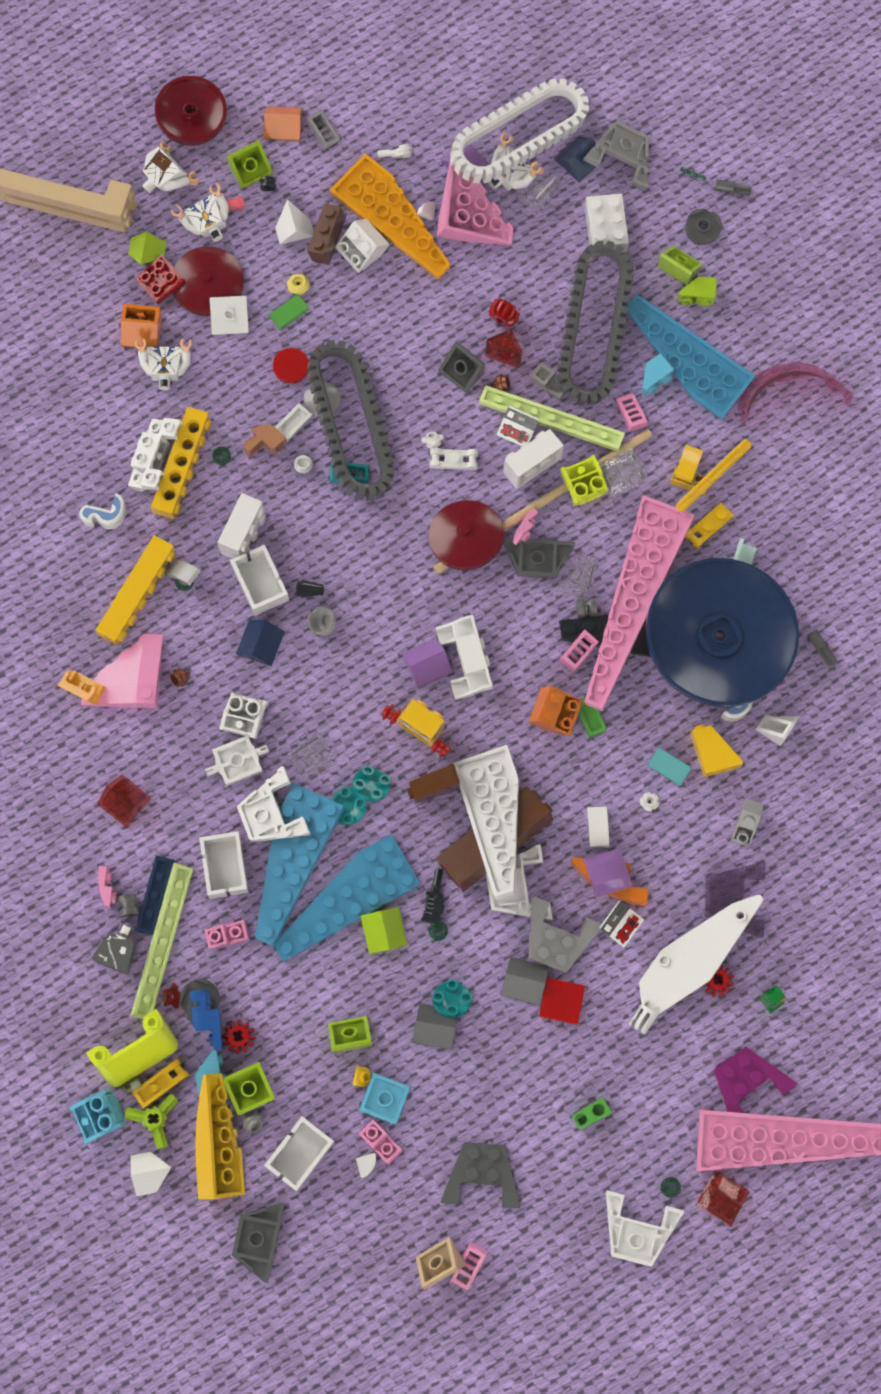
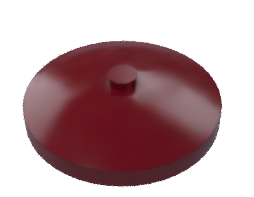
[155,76,227,146]
[173,246,244,316]
[428,500,504,570]

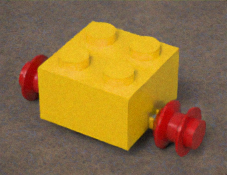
[381,699,451,759]

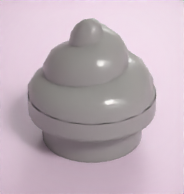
[243,1113,263,1134]

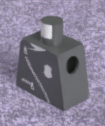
[91,925,137,975]

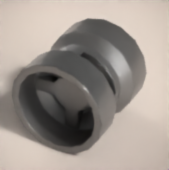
[576,598,597,618]
[117,894,139,918]

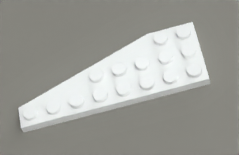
[452,745,519,900]

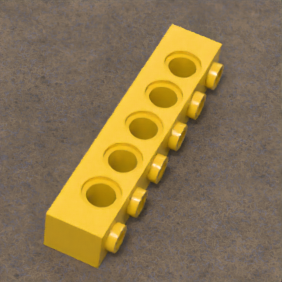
[151,407,212,519]

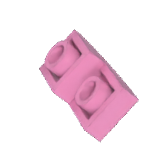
[513,508,539,545]
[98,866,117,909]
[205,920,250,949]
[359,1120,403,1165]

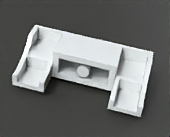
[128,418,183,492]
[436,615,493,700]

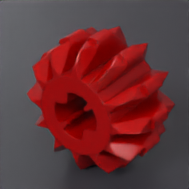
[488,298,520,327]
[701,964,734,997]
[222,1020,256,1054]

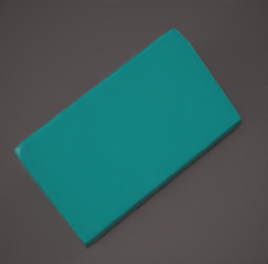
[647,747,691,786]

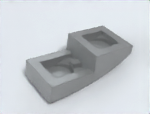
[530,362,567,401]
[165,559,201,586]

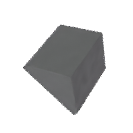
[438,341,485,393]
[501,957,549,1005]
[412,1003,457,1050]

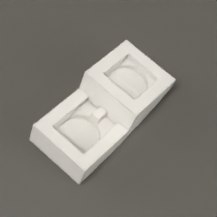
[587,807,609,849]

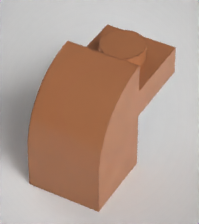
[244,425,287,458]

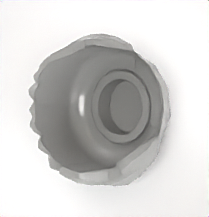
[307,606,336,636]

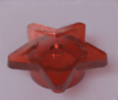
[162,983,181,1009]

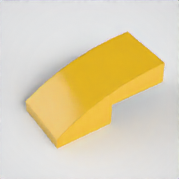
[674,445,703,483]

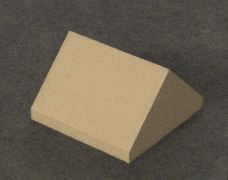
[416,1237,466,1290]

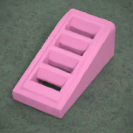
[616,393,647,432]
[559,630,599,672]
[450,1242,488,1290]

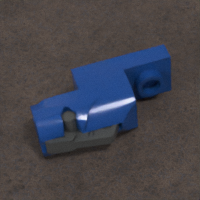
[186,989,223,1050]

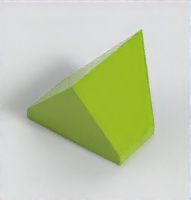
[128,232,167,265]

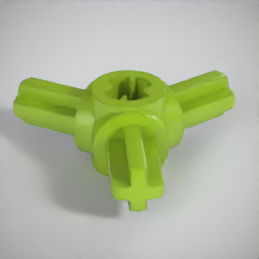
[125,1094,179,1149]

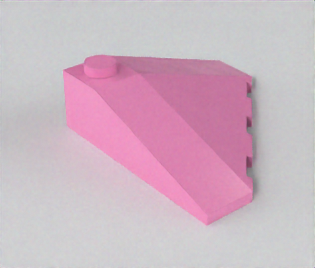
[437,162,513,245]
[81,634,163,709]

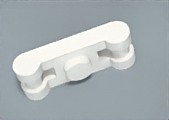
[429,448,478,470]

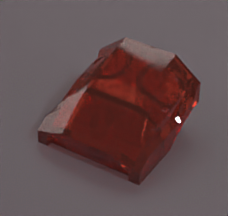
[695,1170,750,1227]

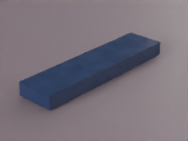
[135,855,175,936]

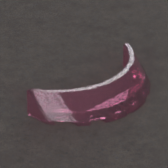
[738,362,853,424]

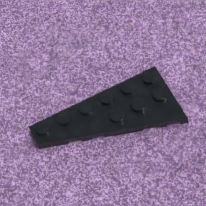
[559,615,651,657]

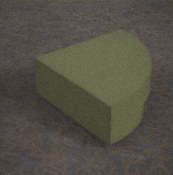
[121,1076,142,1094]

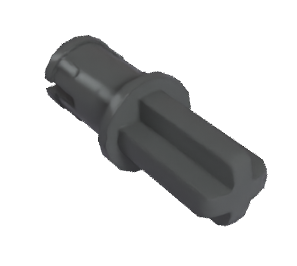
[715,179,752,196]
[807,630,837,666]

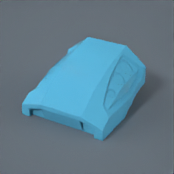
[69,1089,125,1144]

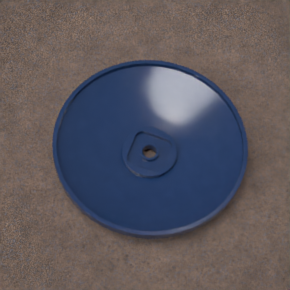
[646,558,799,707]

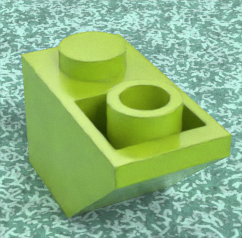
[677,276,717,307]

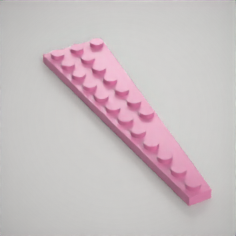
[585,495,695,711]
[696,1110,881,1171]

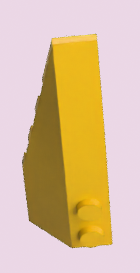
[196,1073,245,1199]

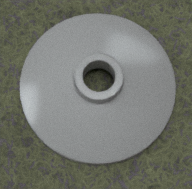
[304,381,341,416]

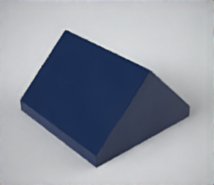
[554,136,605,183]
[236,619,285,667]

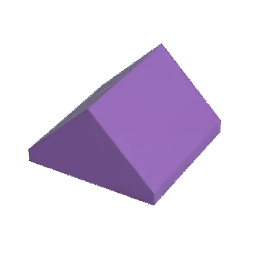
[402,639,453,688]

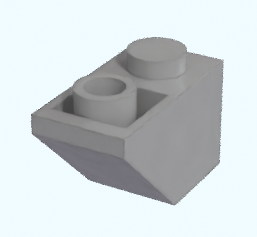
[731,798,763,847]

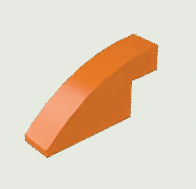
[571,857,648,907]

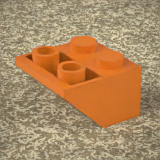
[121,303,163,349]
[528,685,583,736]

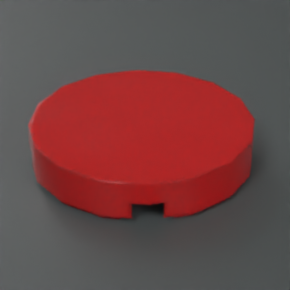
[273,348,309,384]

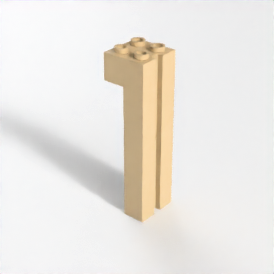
[0,169,137,233]

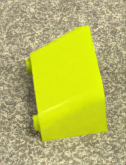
[86,1009,178,1087]

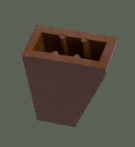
[407,764,460,804]

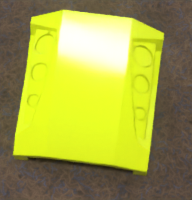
[560,455,608,506]

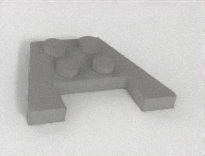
[583,120,648,190]
[528,896,602,973]

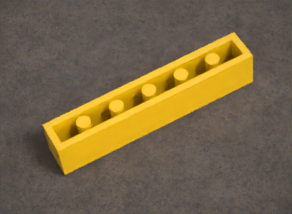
[95,535,176,646]

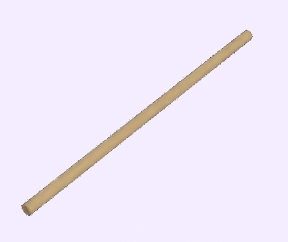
[433,429,653,575]

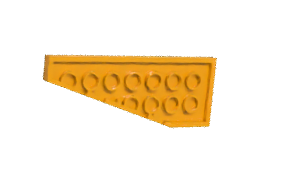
[329,153,450,280]

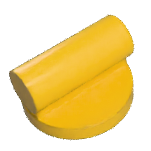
[352,1065,371,1087]

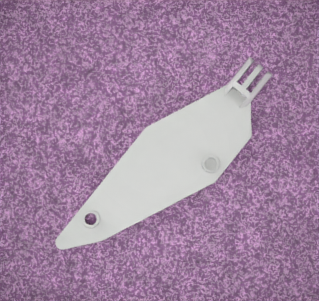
[628,895,763,1035]

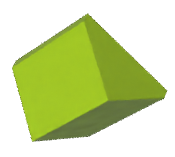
[227,140,273,189]
[658,245,703,285]
[360,907,407,954]
[328,1016,372,1054]
[223,1062,275,1116]

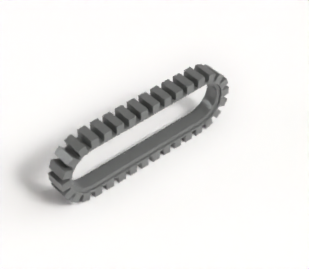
[557,241,634,405]
[307,340,395,501]

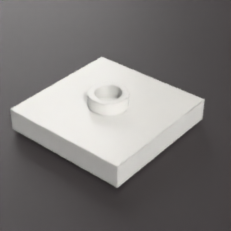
[210,296,249,335]

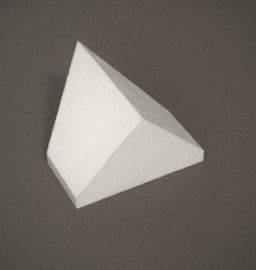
[275,199,314,245]
[755,714,800,746]
[130,1152,171,1196]

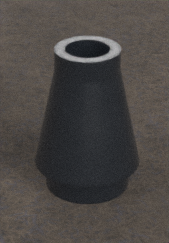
[296,580,324,598]

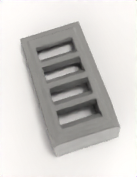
[306,109,341,149]

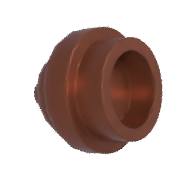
[491,374,511,392]
[170,668,190,687]

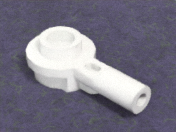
[377,144,413,158]

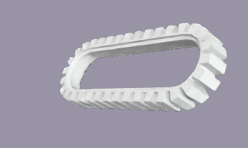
[450,78,589,184]

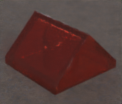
[485,329,522,368]
[97,775,152,828]

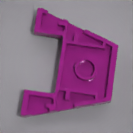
[713,1046,797,1113]

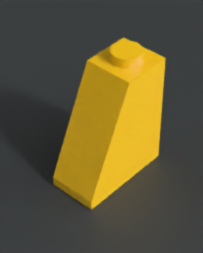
[690,724,743,777]

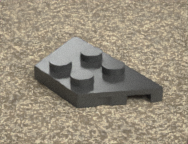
[503,537,575,579]
[232,1203,285,1283]

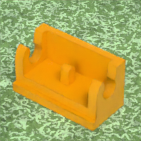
[58,670,106,705]

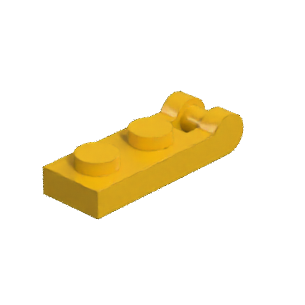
[685,503,734,550]
[132,1059,190,1109]

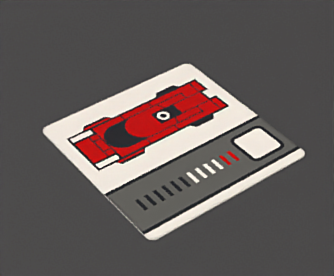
[497,406,539,446]
[599,900,644,948]

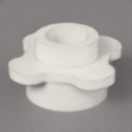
[421,432,444,448]

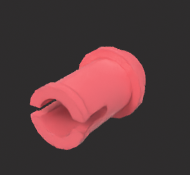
[226,196,245,211]

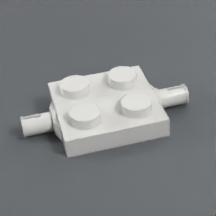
[205,736,269,786]

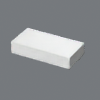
[275,403,313,442]

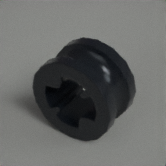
[260,176,276,192]

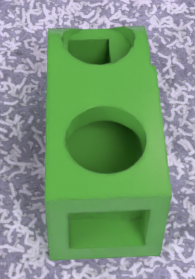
[572,1098,612,1130]

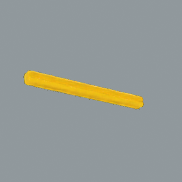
[676,439,752,513]

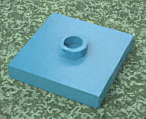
[359,1072,411,1125]

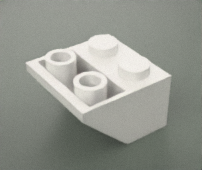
[335,219,390,273]

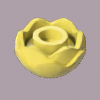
[287,273,310,296]

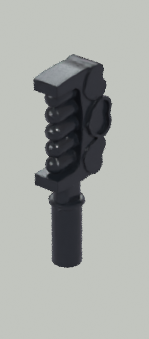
[421,868,445,925]

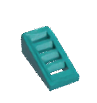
[329,462,369,484]

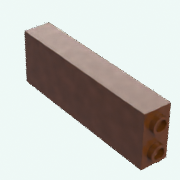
[436,786,554,892]

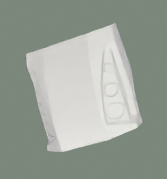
[219,693,269,739]

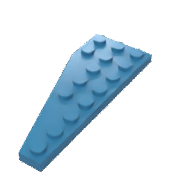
[626,294,755,420]
[255,783,345,947]
[274,834,420,962]

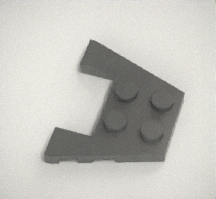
[441,1142,520,1209]

